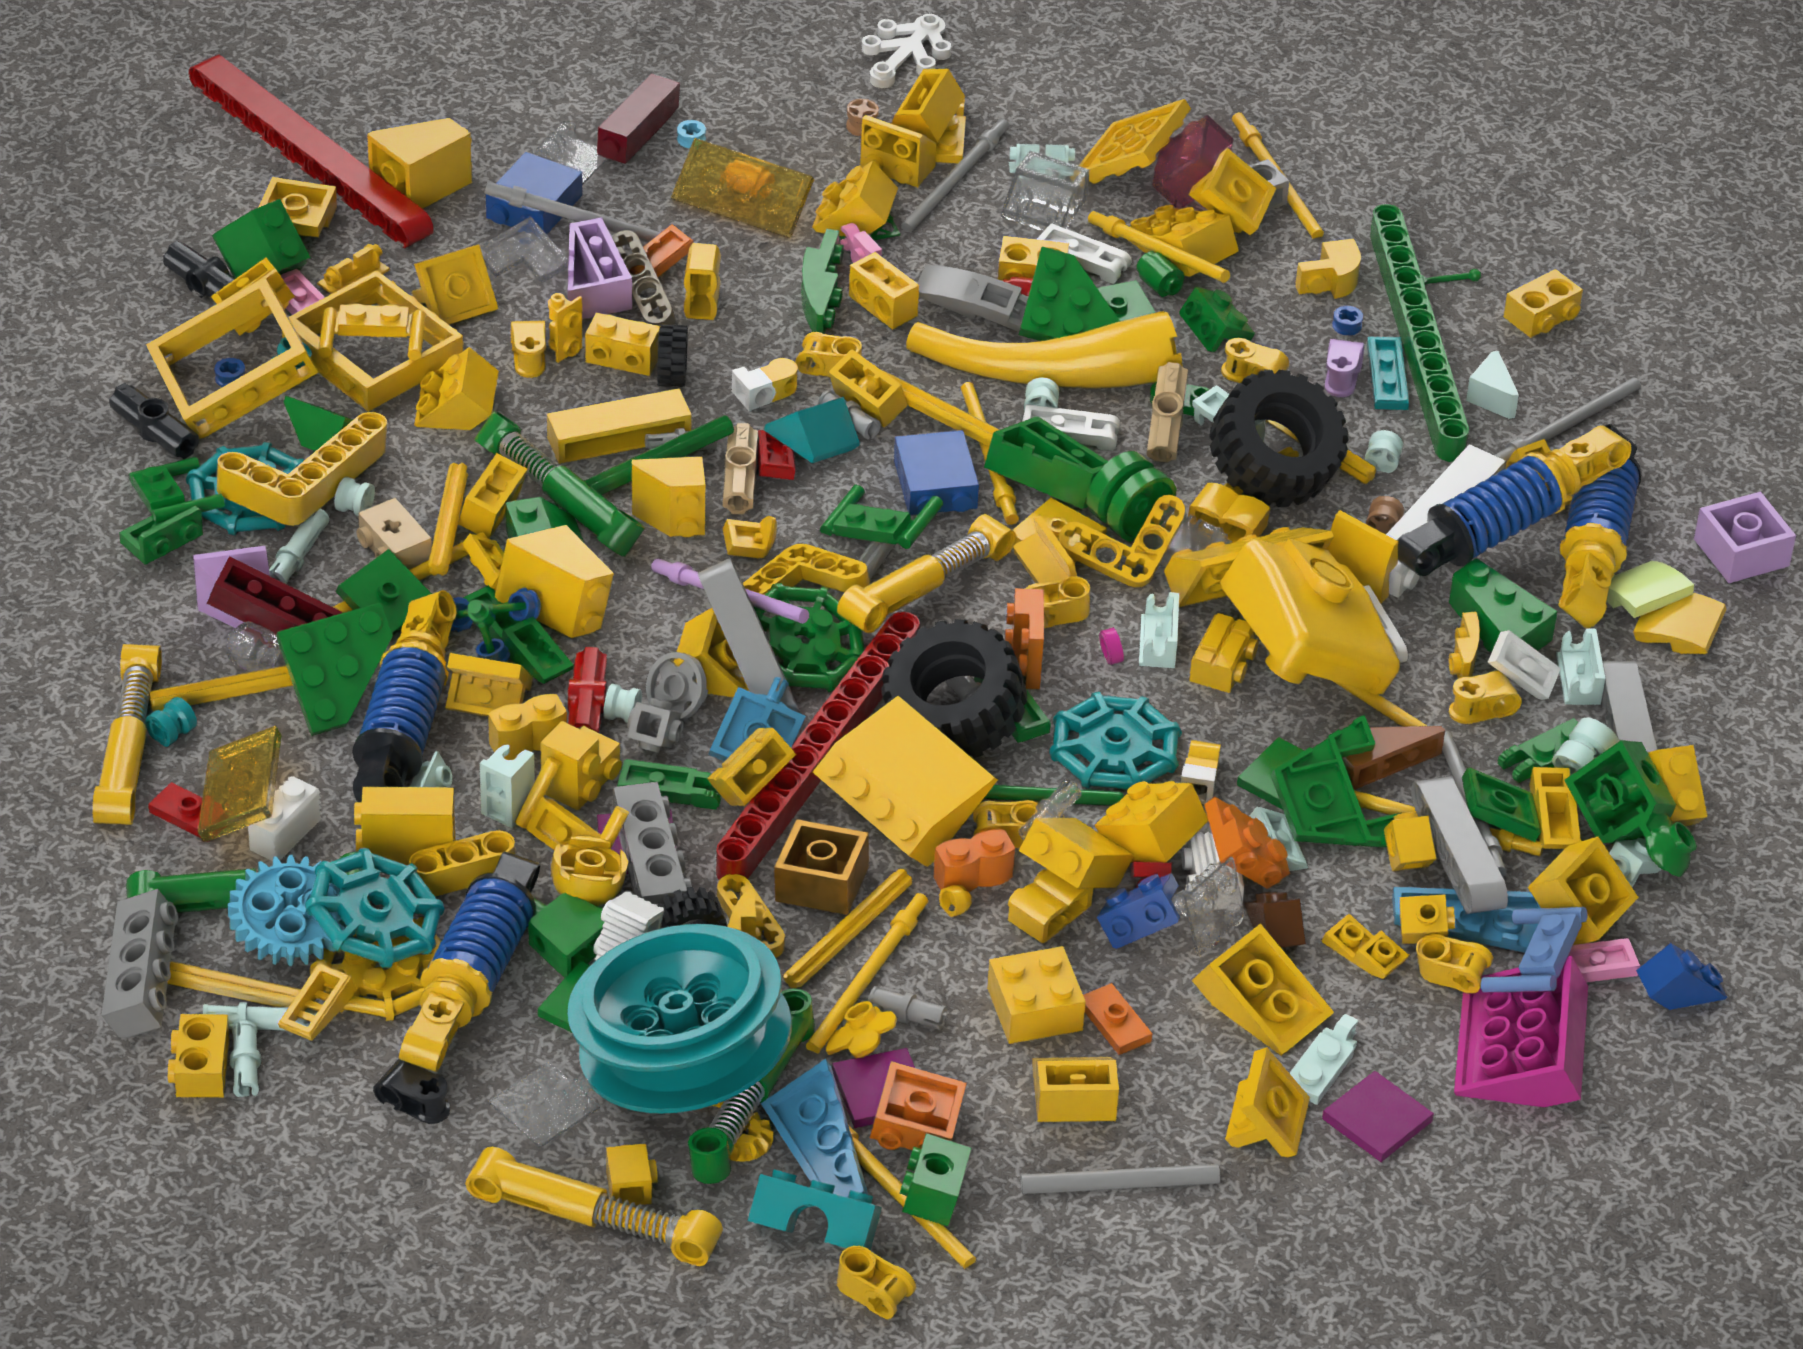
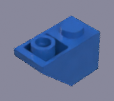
[1636,943,1727,1010]

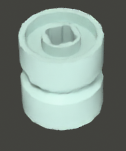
[1552,717,1619,775]

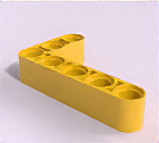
[217,412,387,526]

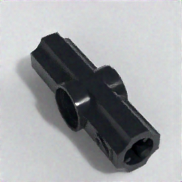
[163,241,235,298]
[109,383,199,460]

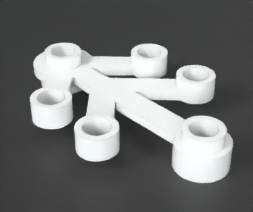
[862,14,951,88]

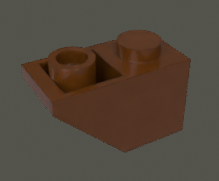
[1244,891,1306,948]

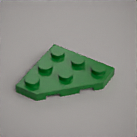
[1018,246,1121,341]
[276,602,393,736]

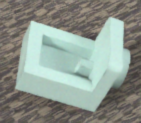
[1610,838,1662,887]

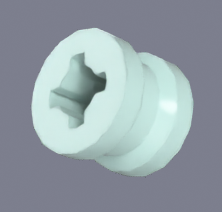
[1024,378,1060,411]
[1365,430,1403,473]
[334,477,375,516]
[604,684,642,723]

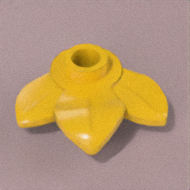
[826,1001,897,1058]

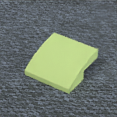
[1607,561,1694,618]

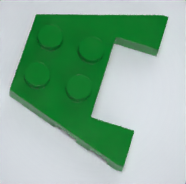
[1271,715,1402,847]

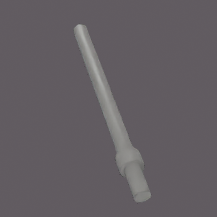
[901,118,1009,233]
[484,181,661,242]
[1494,377,1641,464]
[1442,731,1507,877]

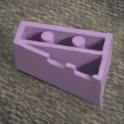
[567,217,632,319]

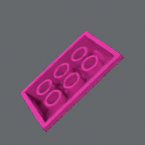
[1454,956,1588,1107]

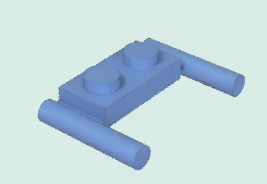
[1481,907,1587,993]

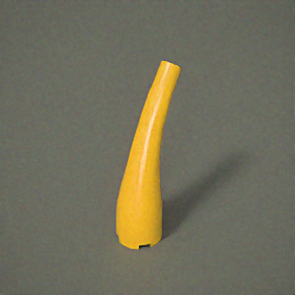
[906,311,1183,388]

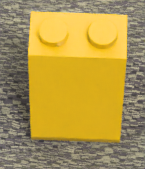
[367,118,472,209]
[495,525,614,638]

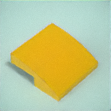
[1327,510,1398,604]
[1633,593,1727,654]

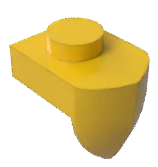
[722,516,777,558]

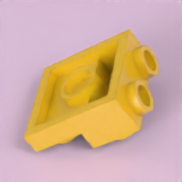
[258,177,337,238]

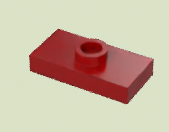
[757,430,796,480]
[148,782,232,842]

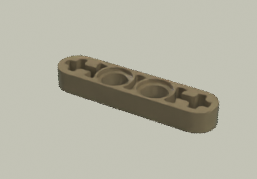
[612,230,676,326]

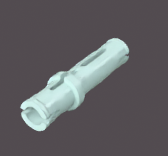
[269,509,329,584]
[203,1002,317,1033]

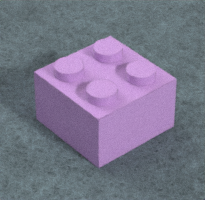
[1694,492,1796,583]

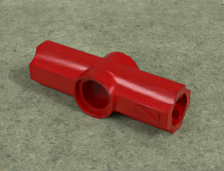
[567,647,607,733]

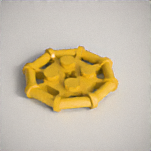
[309,917,441,1021]

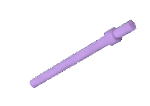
[651,559,809,624]

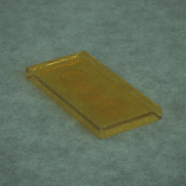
[671,138,814,239]
[198,725,282,842]

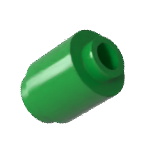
[1136,251,1184,297]

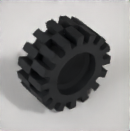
[657,324,688,387]
[657,887,727,929]

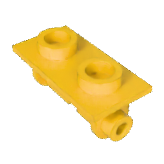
[317,244,390,294]
[548,293,582,363]

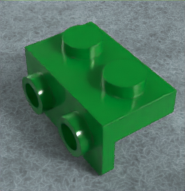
[1179,287,1255,352]
[119,506,203,565]

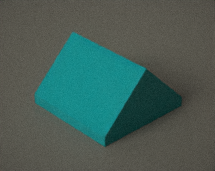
[764,397,860,463]

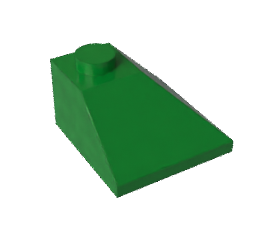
[284,396,354,454]

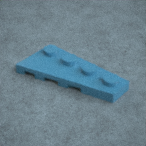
[1392,887,1541,953]
[761,1059,868,1198]

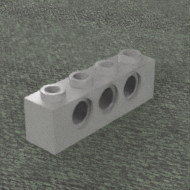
[612,782,692,905]
[101,889,178,1038]

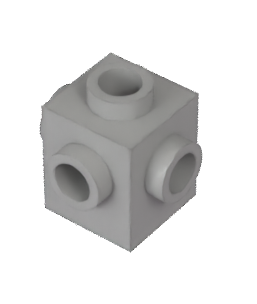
[627,698,683,753]

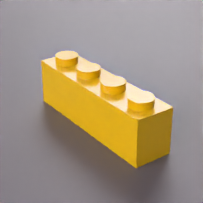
[547,388,691,464]

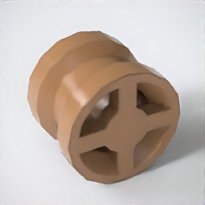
[846,98,879,136]
[1366,496,1404,535]

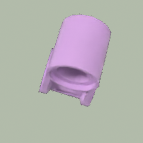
[1325,339,1364,397]

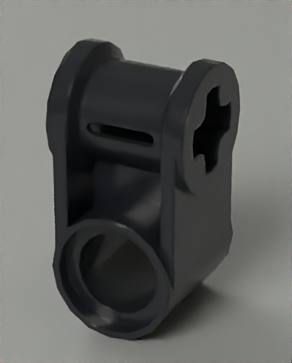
[373,1059,450,1124]

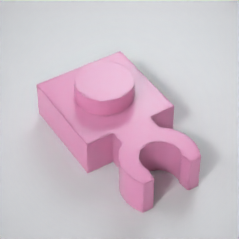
[840,223,882,263]

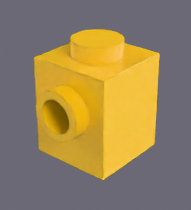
[1400,895,1455,944]
[606,1144,658,1206]

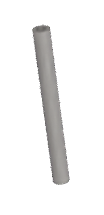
[1020,1164,1220,1194]

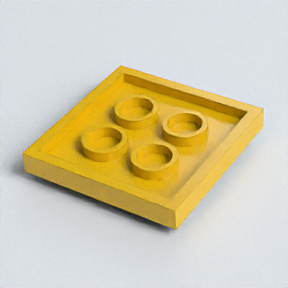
[1071,99,1191,185]

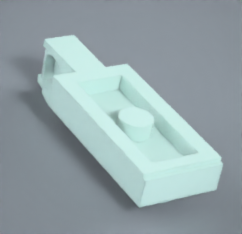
[1290,1014,1358,1105]

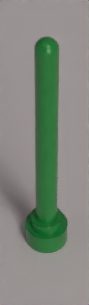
[984,785,1124,806]

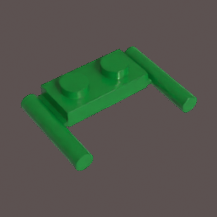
[128,457,225,524]
[820,484,943,549]

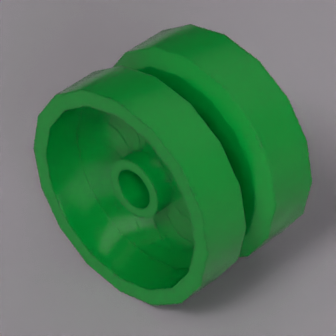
[1086,451,1177,542]

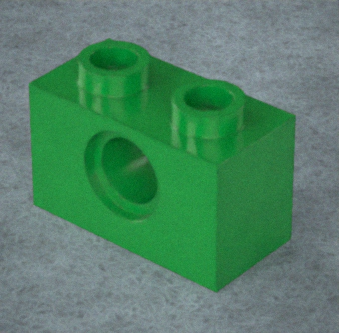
[899,1133,972,1226]

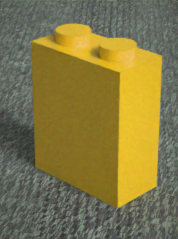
[354,787,456,865]
[1019,818,1134,889]

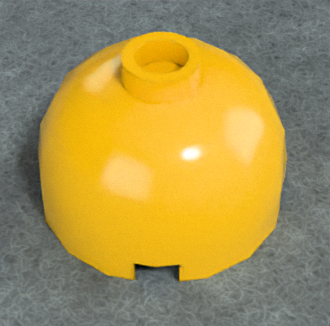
[551,836,629,906]

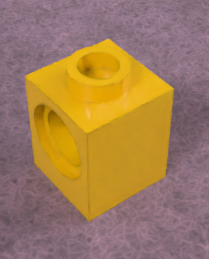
[1384,812,1436,871]

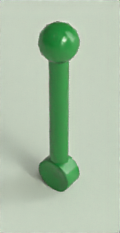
[1422,269,1481,285]

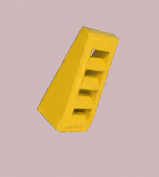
[278,963,357,1041]

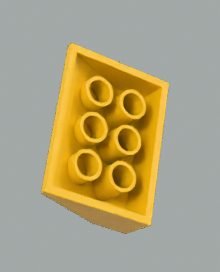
[1164,527,1334,607]
[813,696,998,867]

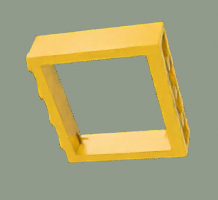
[282,270,464,412]
[146,277,318,439]

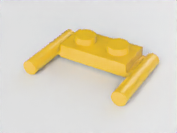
[318,304,426,360]
[515,757,629,850]

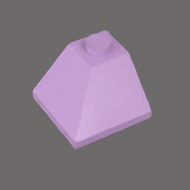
[193,546,270,630]

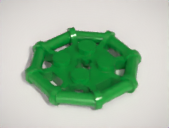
[754,583,865,692]

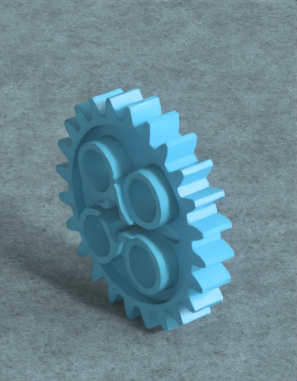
[228,855,347,966]

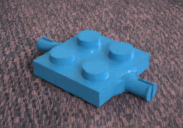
[708,677,806,761]

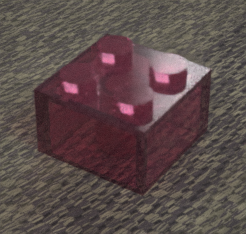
[1152,114,1234,209]

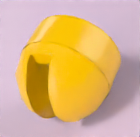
[939,885,972,917]

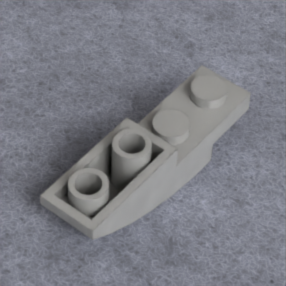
[917,264,1028,332]

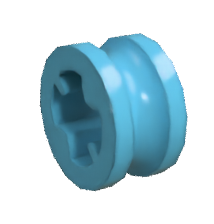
[677,120,706,148]

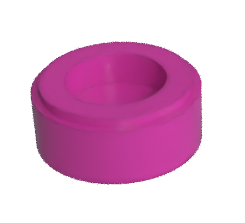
[1099,627,1124,665]

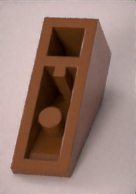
[1342,726,1445,790]

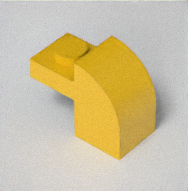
[1295,239,1361,299]

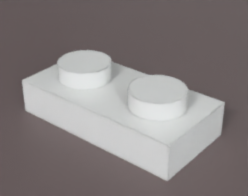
[1488,630,1561,700]

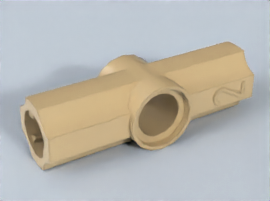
[1147,362,1188,462]
[723,423,758,515]

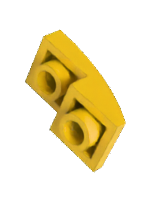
[1448,612,1480,679]
[728,889,763,938]
[1321,914,1409,979]

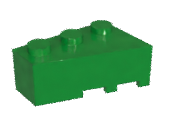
[984,416,1108,509]
[1449,558,1558,652]

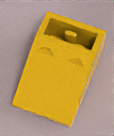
[1128,205,1239,277]

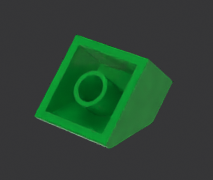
[212,199,311,279]
[506,497,584,543]

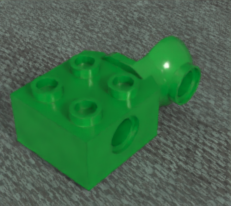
[1565,740,1697,877]

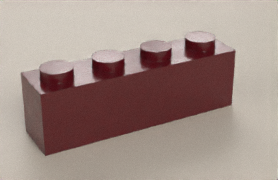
[206,556,343,638]

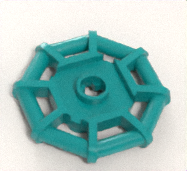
[186,442,304,536]
[1049,692,1182,790]
[305,848,445,968]

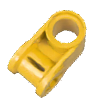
[511,320,546,378]
[795,332,862,377]
[1221,338,1289,383]
[1025,576,1090,628]
[1448,671,1522,724]
[972,800,1044,848]
[1416,934,1494,994]
[837,1246,916,1320]

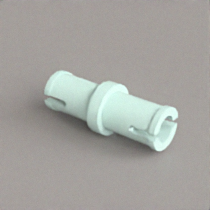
[230,1021,261,1097]

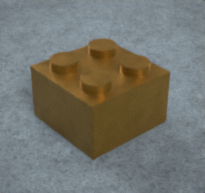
[774,819,869,915]

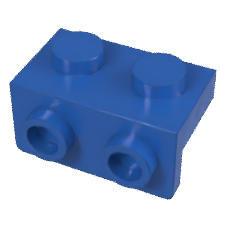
[1097,873,1180,949]

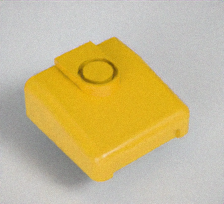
[1220,538,1400,695]

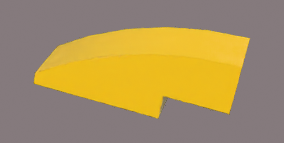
[1529,767,1581,849]

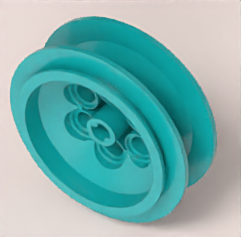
[567,924,792,1114]

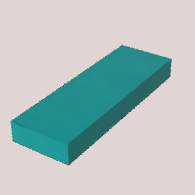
[1367,336,1409,410]

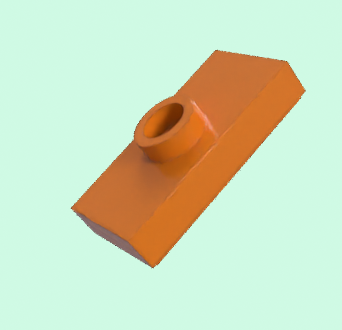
[629,224,694,277]
[1083,983,1153,1055]

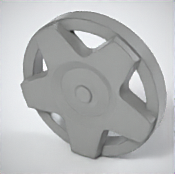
[646,652,708,721]

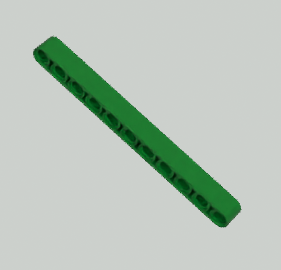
[1370,204,1469,462]

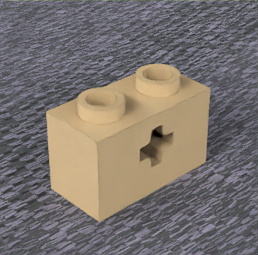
[356,498,432,570]

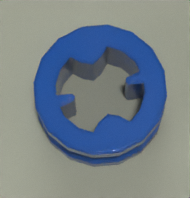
[1332,306,1363,336]
[214,358,245,387]

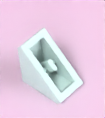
[1466,351,1519,419]

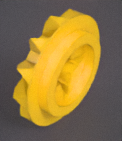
[730,1112,773,1162]

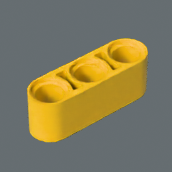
[409,830,515,897]

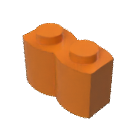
[933,829,1015,892]

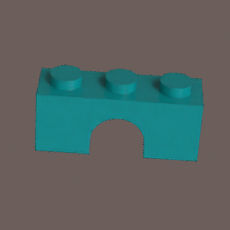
[747,1169,882,1250]

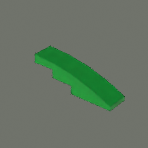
[463,585,574,684]

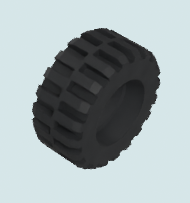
[1209,370,1349,507]
[881,619,1027,759]

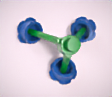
[450,588,541,662]

